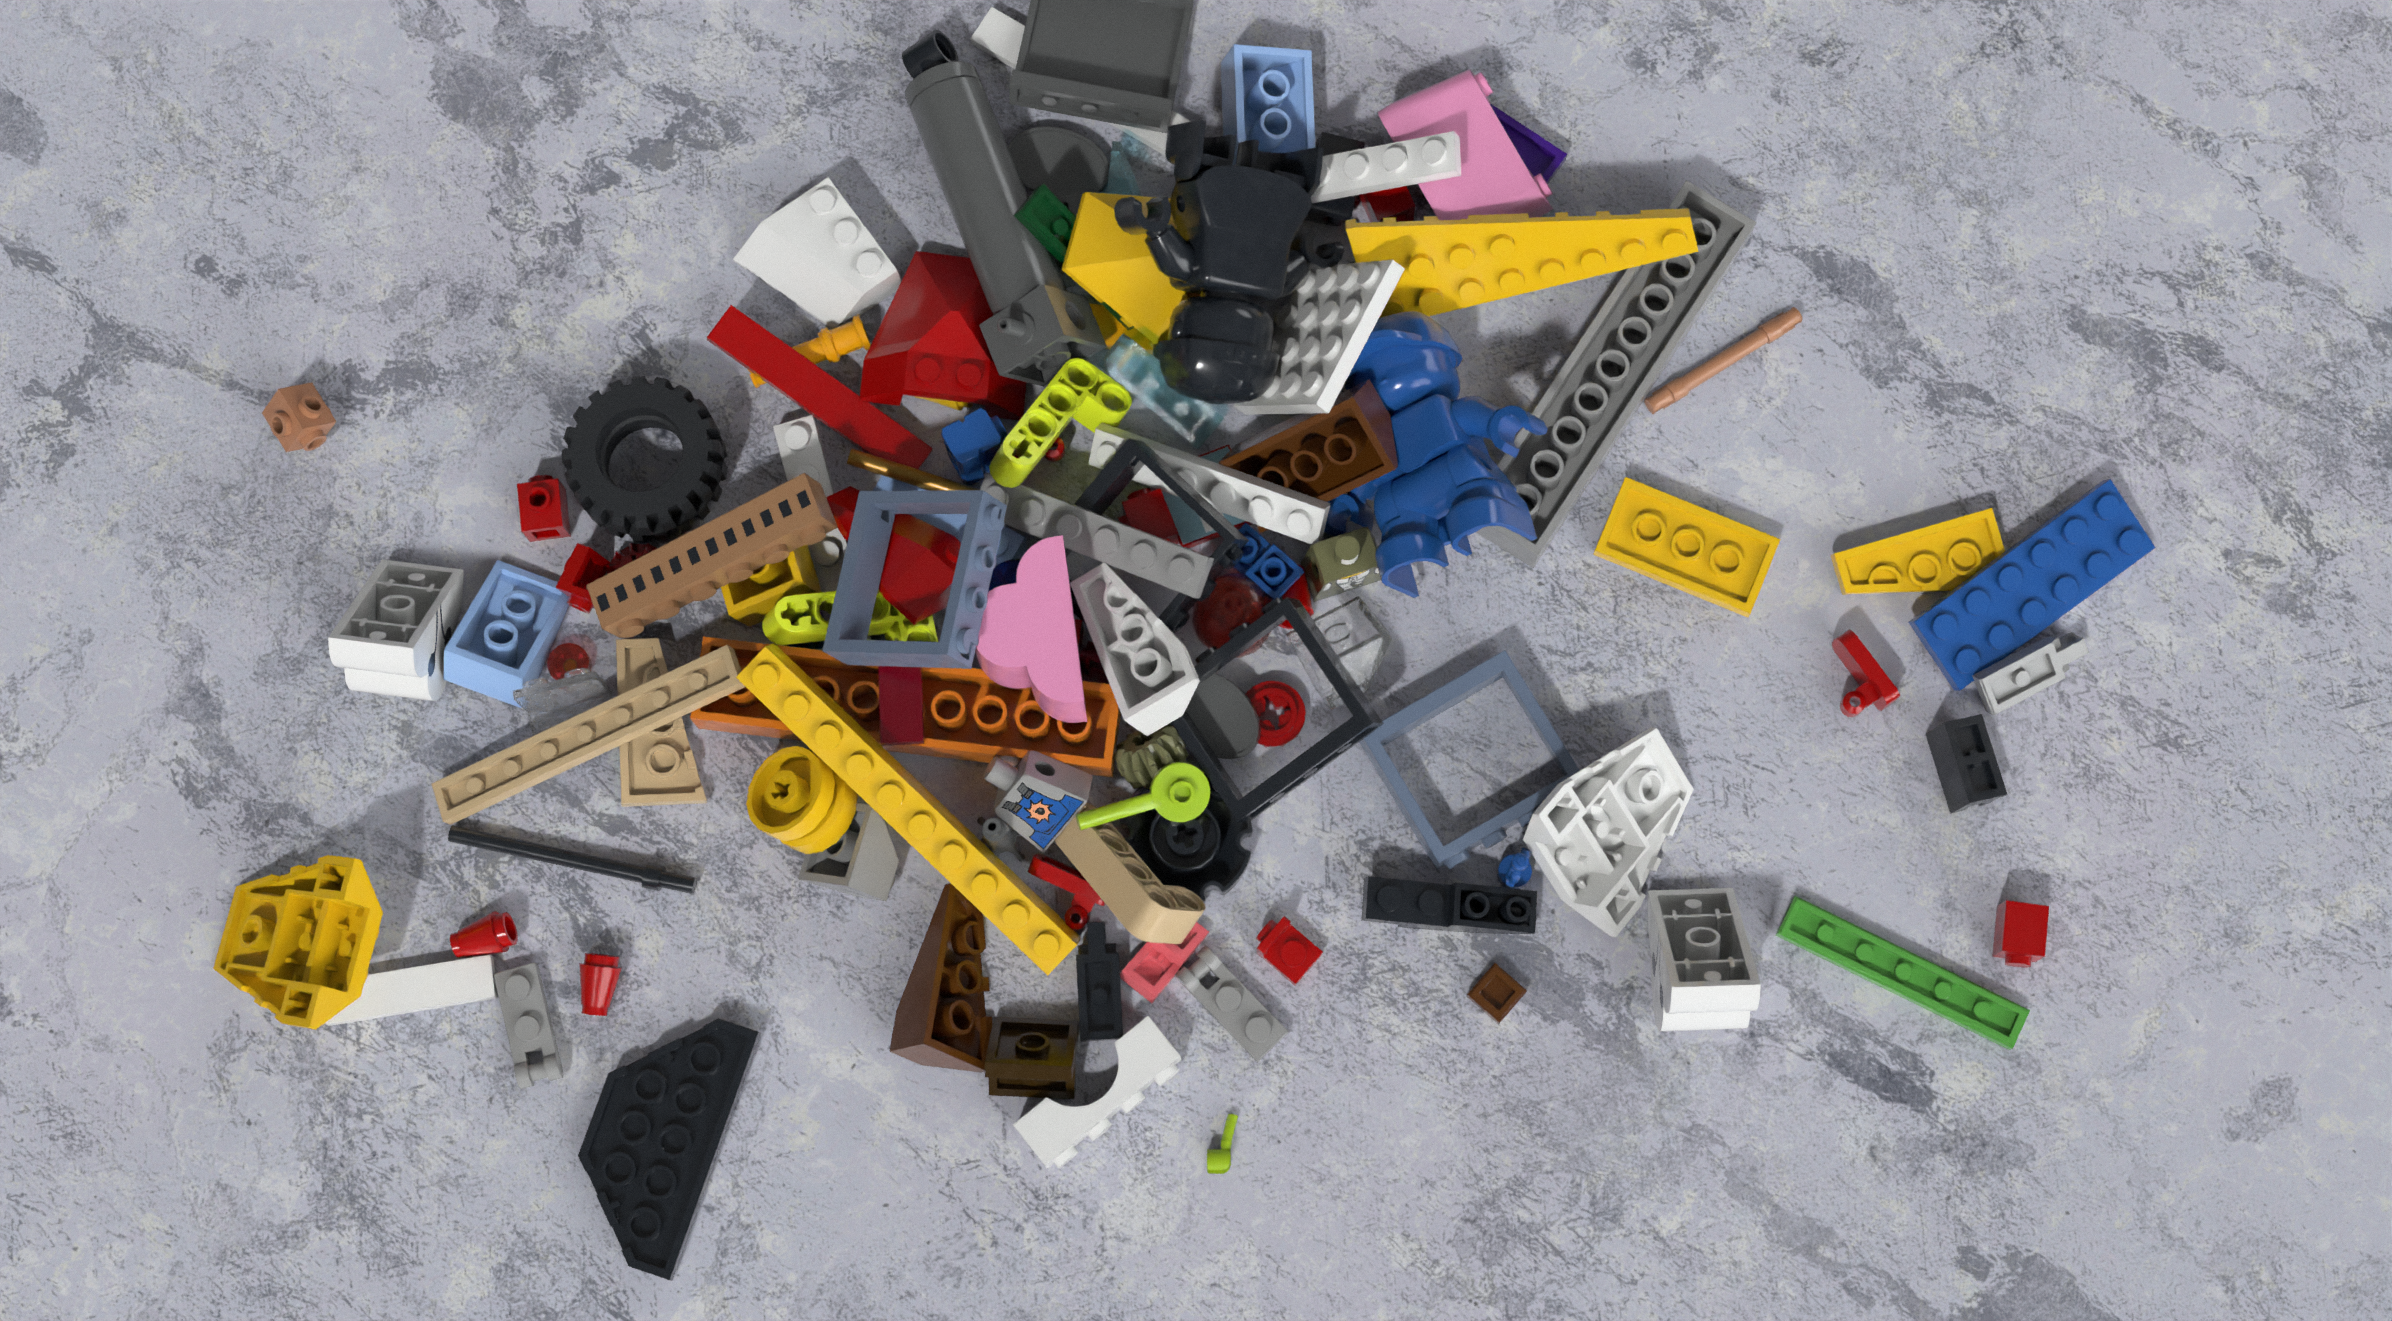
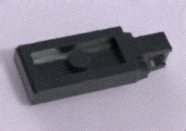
[1076,921,1123,1042]

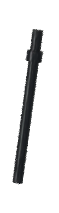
[448,825,697,894]

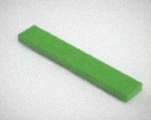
[1775,896,2030,1050]

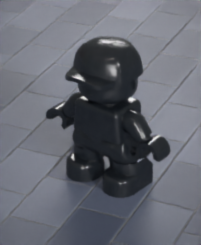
[1114,120,1344,404]

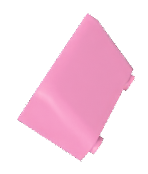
[1378,69,1553,220]

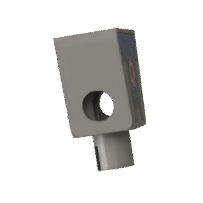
[983,751,1093,852]

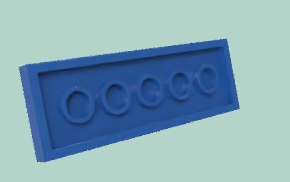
[1908,479,2156,691]

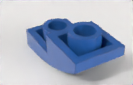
[1233,523,1305,600]

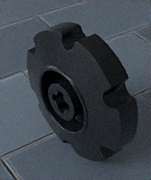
[1120,773,1253,904]

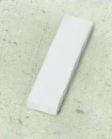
[326,955,498,1026]

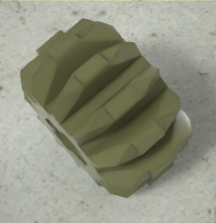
[1114,723,1189,789]

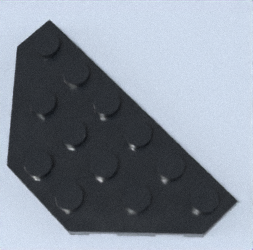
[578,1018,761,1281]

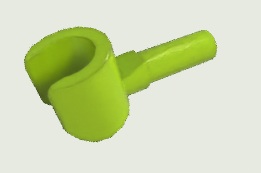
[1207,1114,1238,1174]

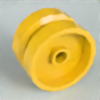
[746,746,857,854]

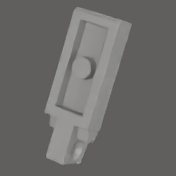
[1972,632,2089,715]

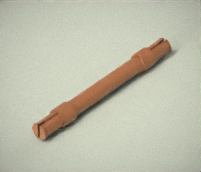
[1644,307,1803,414]

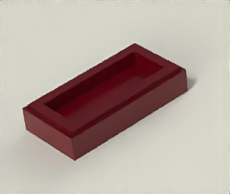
[878,666,924,746]

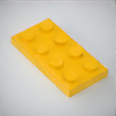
[1593,477,1781,618]

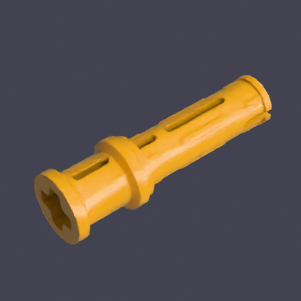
[748,314,871,388]

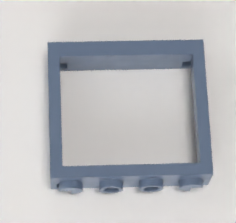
[822,490,1007,669]
[1359,650,1580,870]

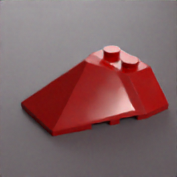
[859,251,1026,421]

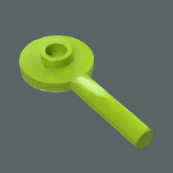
[1076,762,1210,831]

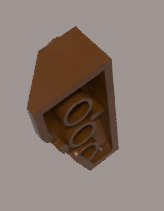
[889,883,993,1073]

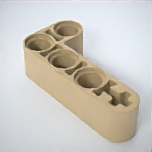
[1054,803,1206,944]

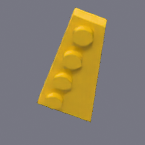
[1830,508,2005,595]

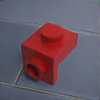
[555,543,610,614]

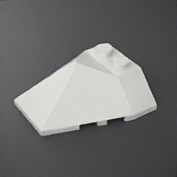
[1523,727,1694,937]

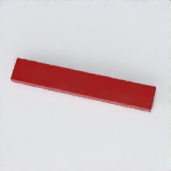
[707,305,933,470]

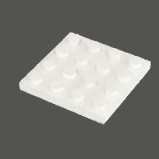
[1233,259,1405,415]

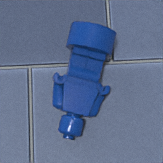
[1497,847,1532,889]

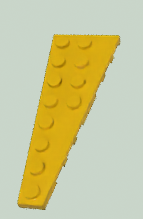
[1345,208,1699,318]

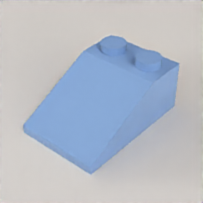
[443,560,569,708]

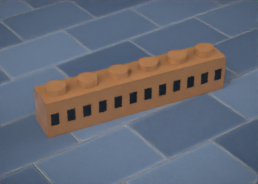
[586,473,838,638]

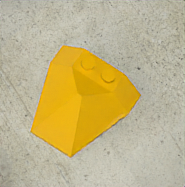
[1062,192,1200,348]
[213,855,383,1030]

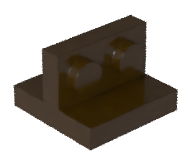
[985,1017,1079,1099]

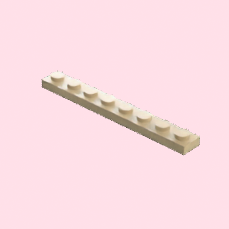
[431,645,745,825]

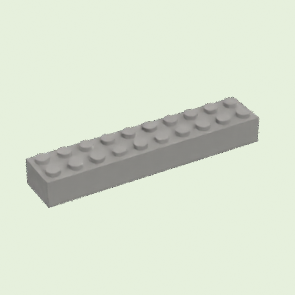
[1476,180,1757,568]

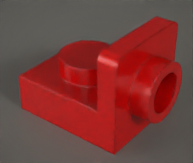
[1256,916,1323,986]

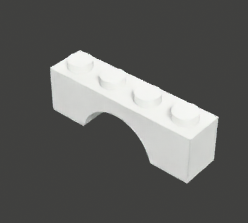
[1013,1016,1181,1169]

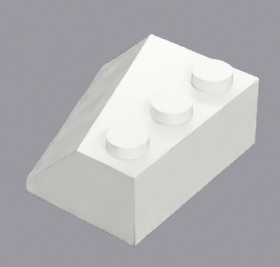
[733,177,901,329]

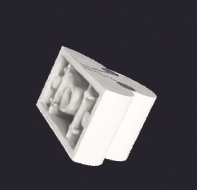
[328,559,464,701]
[1647,888,1761,1032]

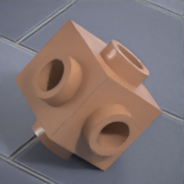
[262,382,336,452]

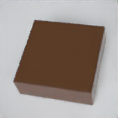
[1466,963,1527,1025]

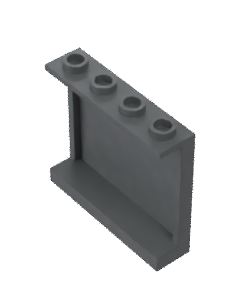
[1009,0,1194,133]

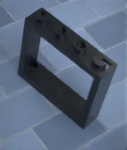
[1065,438,1249,633]
[1171,597,1384,822]

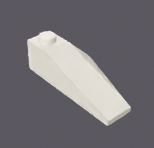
[1070,563,1200,736]

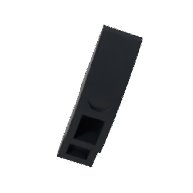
[1361,876,1537,934]

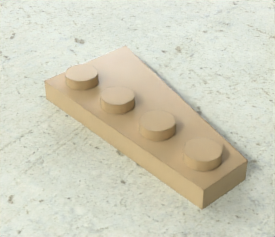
[616,638,707,807]

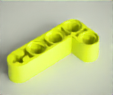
[989,358,1132,488]
[762,589,938,645]

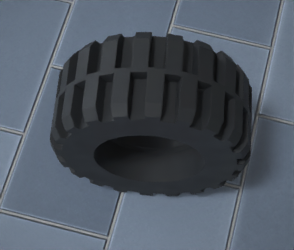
[562,376,728,542]

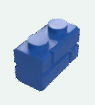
[941,408,1008,486]

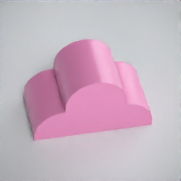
[975,535,1087,723]

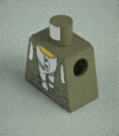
[1300,527,1381,602]

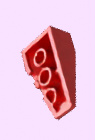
[826,486,961,625]

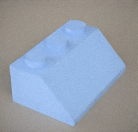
[1221,44,1316,165]

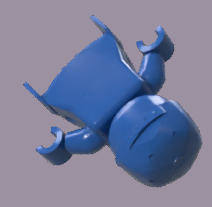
[1324,311,1547,598]

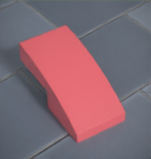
[1120,922,1209,1003]

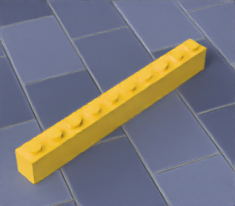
[736,643,1081,976]

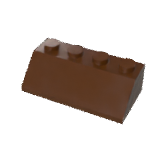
[1218,379,1398,533]

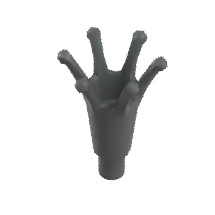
[977,817,1026,862]

